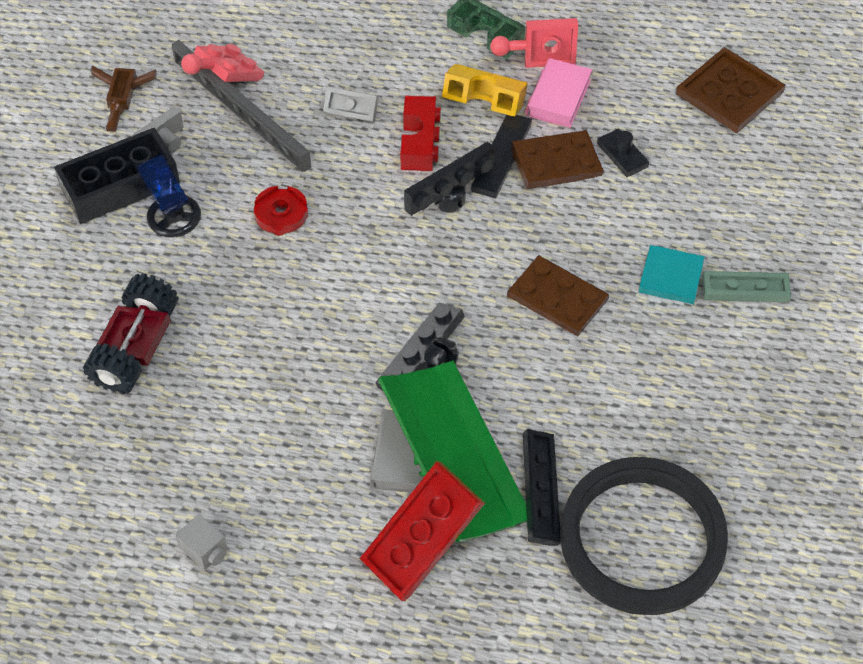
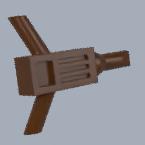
[91,65,157,132]

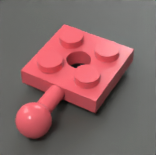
[490,18,578,68]
[181,44,265,82]

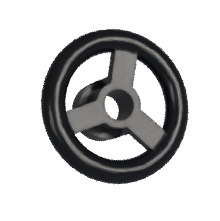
[147,194,201,237]

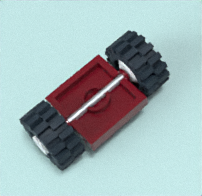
[83,273,179,395]

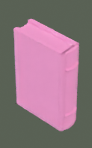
[525,58,592,128]

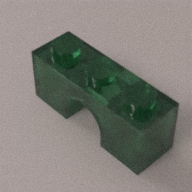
[447,0,526,59]

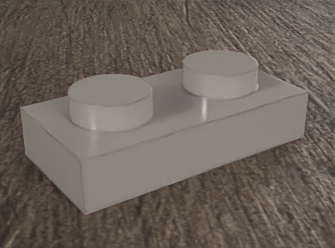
[323,86,379,122]

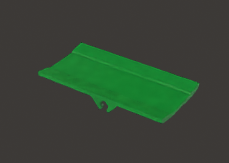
[378,361,527,543]

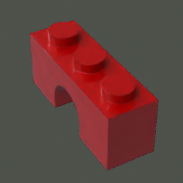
[400,95,441,171]

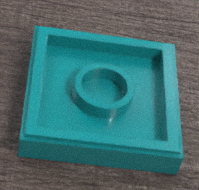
[638,245,705,305]

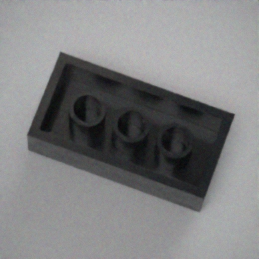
[54,127,180,224]

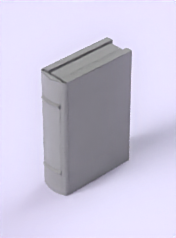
[370,409,423,493]

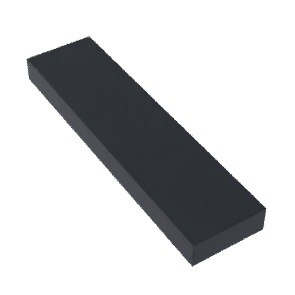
[471,115,532,199]
[522,429,561,546]

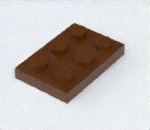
[511,130,604,189]
[507,255,609,337]

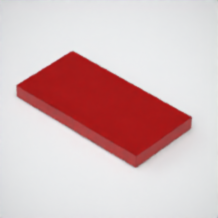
[359,461,485,601]

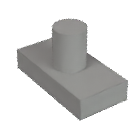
[133,106,184,152]

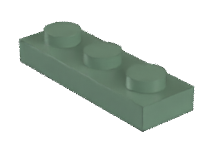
[702,271,791,302]

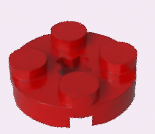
[254,186,308,236]

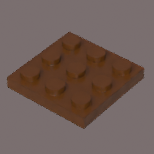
[675,47,786,133]

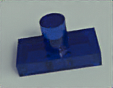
[137,154,188,215]

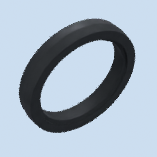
[560,457,728,615]

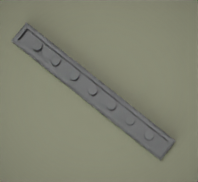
[172,40,311,172]

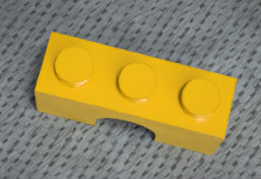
[442,64,528,117]

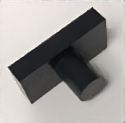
[597,128,649,177]

